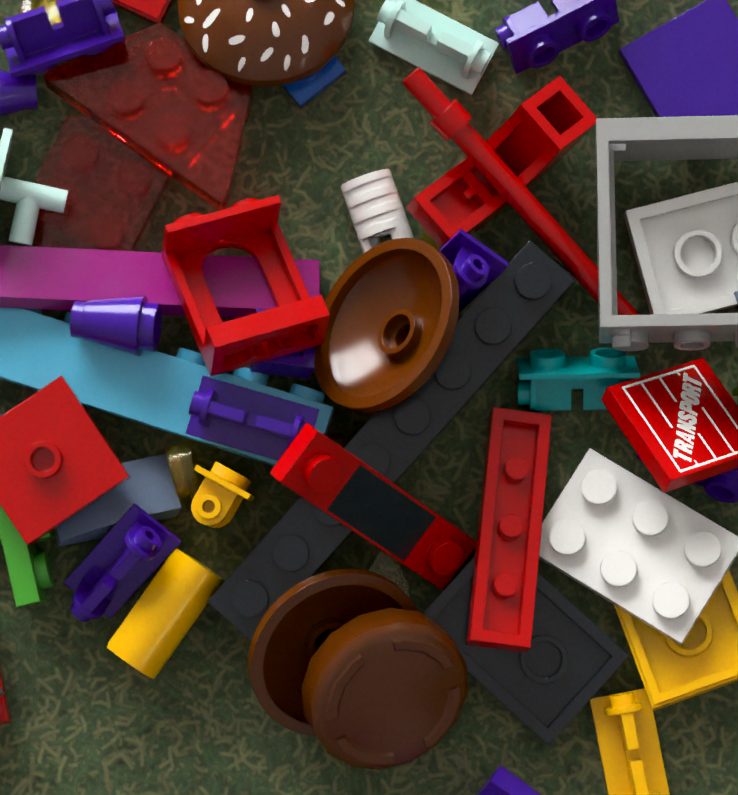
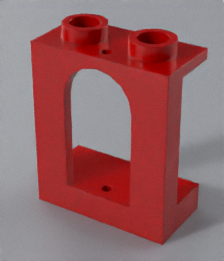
[162,195,330,377]

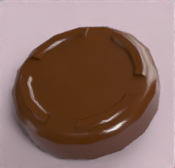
[301,608,468,770]

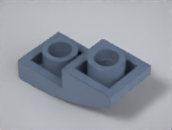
[54,454,182,546]

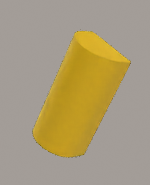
[107,548,224,679]

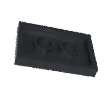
[422,556,629,745]

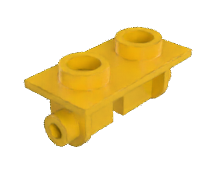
[191,461,257,528]
[590,688,670,795]

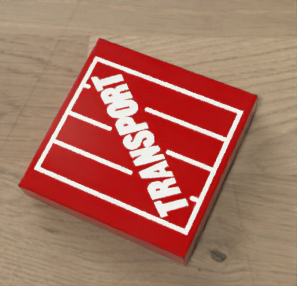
[601,358,738,493]

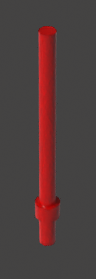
[402,67,640,315]

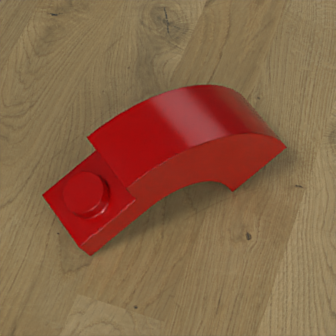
[406,76,597,248]

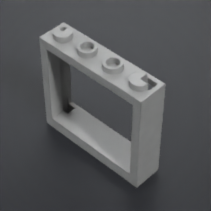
[595,115,738,351]

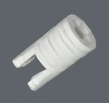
[340,169,414,254]

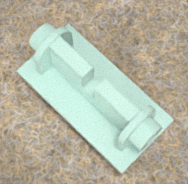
[368,0,499,95]

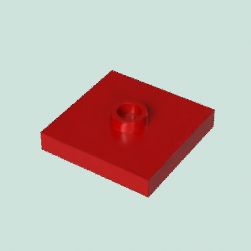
[0,376,131,545]

